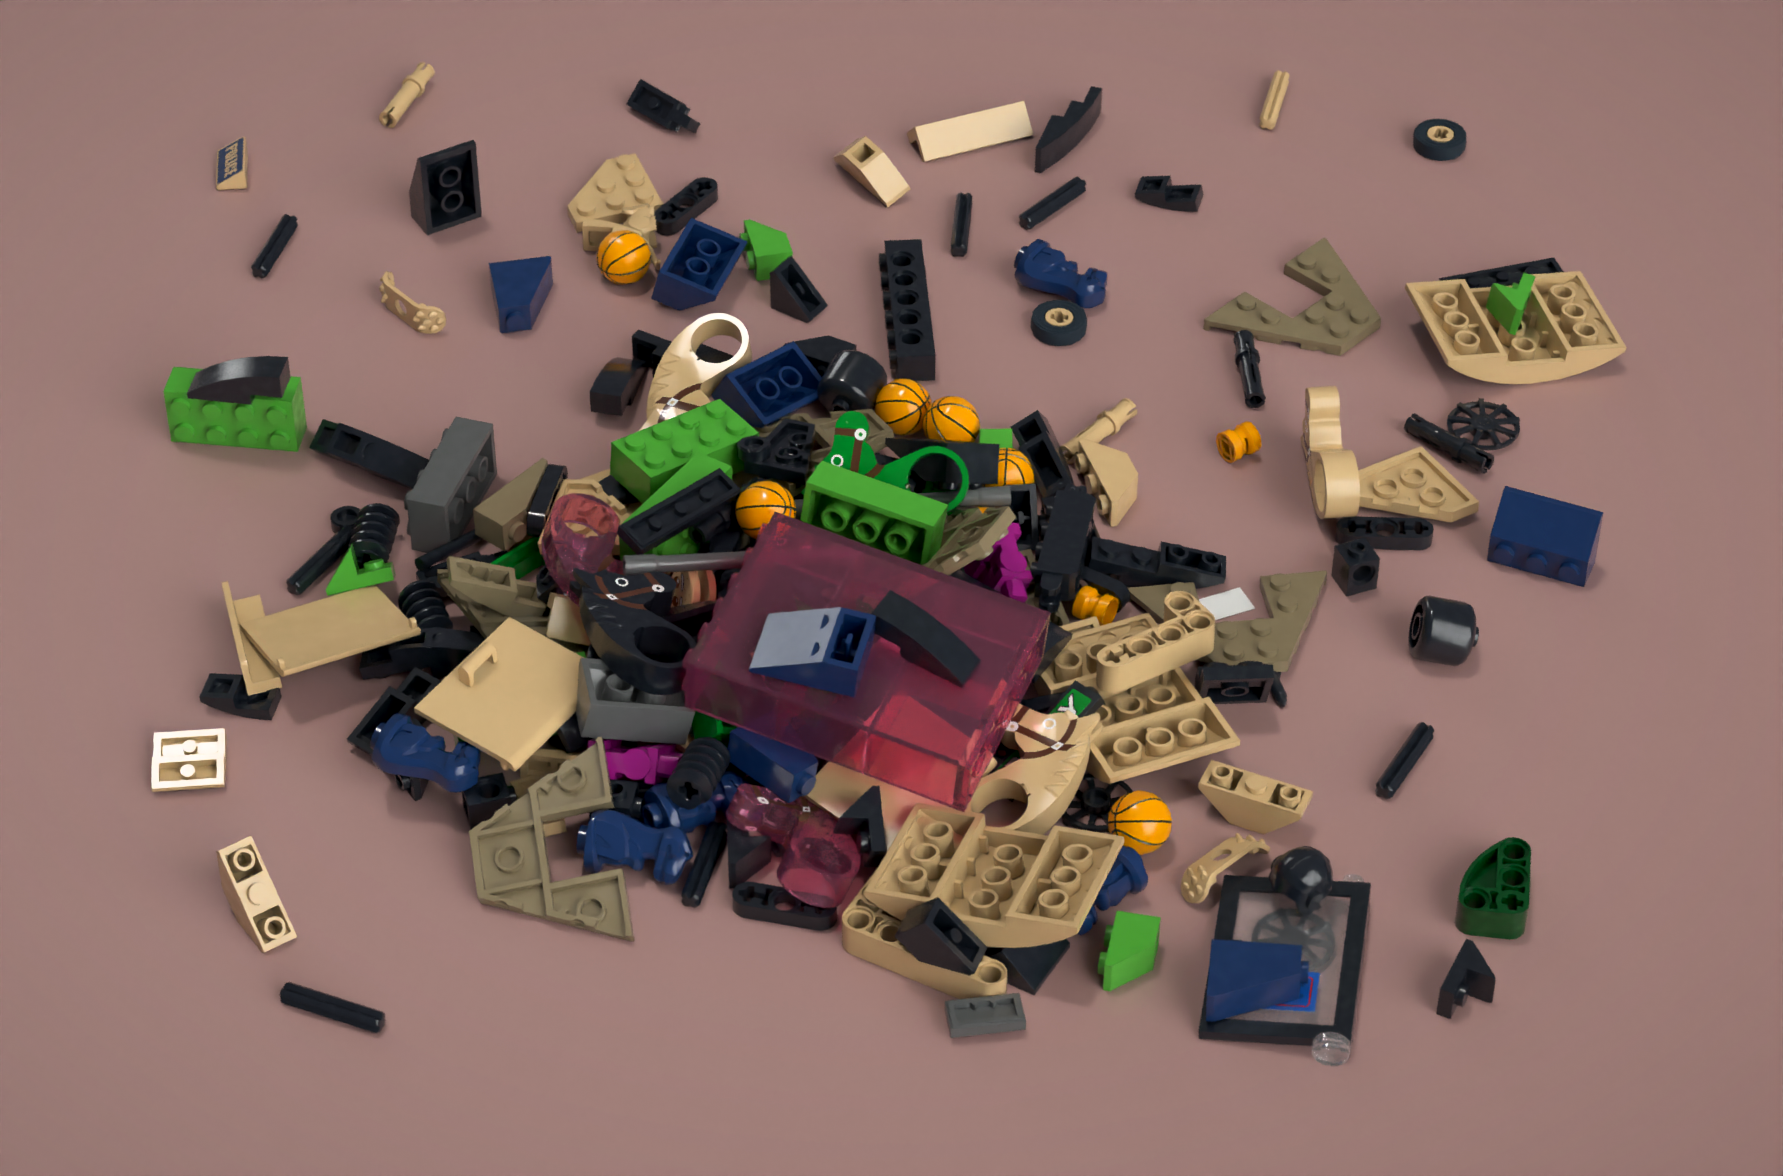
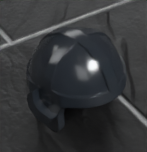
[1269,846,1333,916]

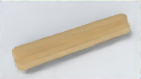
[1259,70,1289,130]

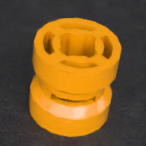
[1216,421,1262,463]
[1072,585,1119,626]

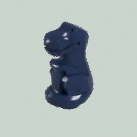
[1014,239,1108,308]
[370,713,481,793]
[641,771,752,833]
[577,809,693,885]
[1078,846,1148,935]

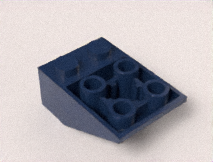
[749,607,876,698]

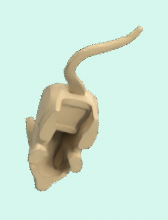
[622,203,661,270]

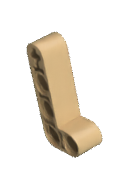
[1096,591,1215,693]

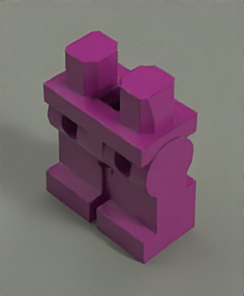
[964,523,1033,605]
[588,739,683,785]

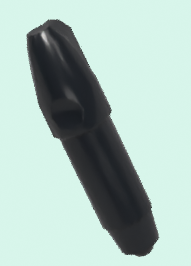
[1270,671,1287,707]

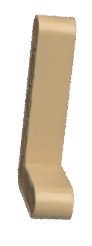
[842,868,1007,999]

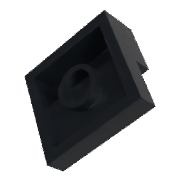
[1195,661,1274,704]

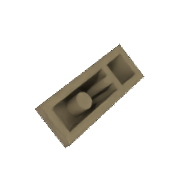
[473,458,548,551]

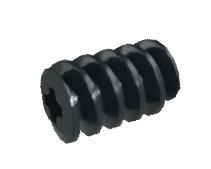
[346,503,400,569]
[398,580,453,629]
[666,737,731,810]

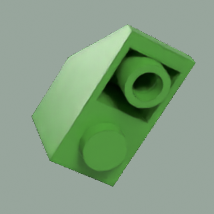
[739,219,793,281]
[1098,911,1161,991]

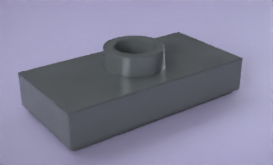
[945,993,1026,1038]

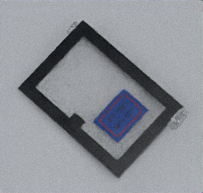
[1198,874,1371,1066]

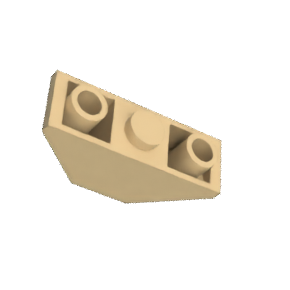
[833,136,911,208]
[1074,439,1138,527]
[1198,760,1313,834]
[216,836,297,953]

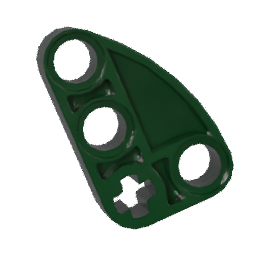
[1455,837,1531,939]

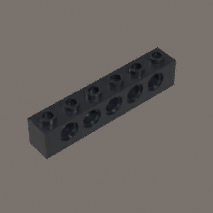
[879,239,936,381]

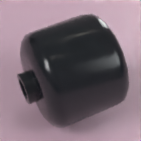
[817,350,887,412]
[1408,595,1479,666]

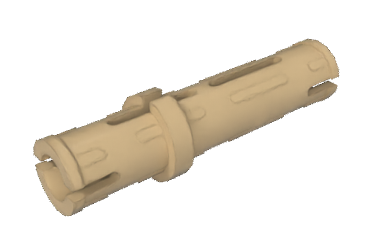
[379,62,435,128]
[1060,398,1137,464]

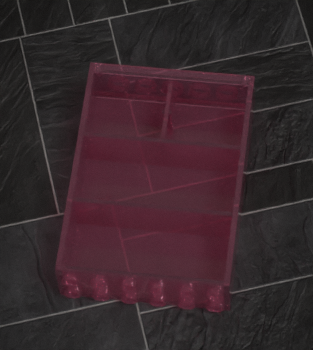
[682,512,1051,812]

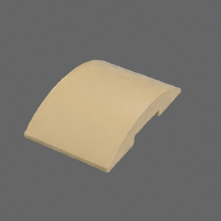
[1405,271,1626,384]
[1034,612,1240,784]
[864,803,1124,948]

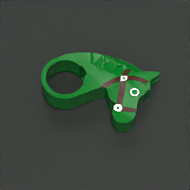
[801,411,969,513]

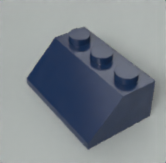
[651,218,748,311]
[711,341,822,428]
[1487,486,1603,587]

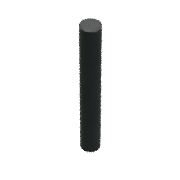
[415,529,483,571]

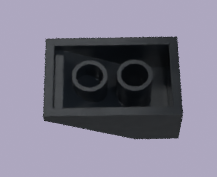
[409,140,482,235]
[885,438,1000,490]

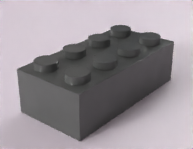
[404,416,497,553]

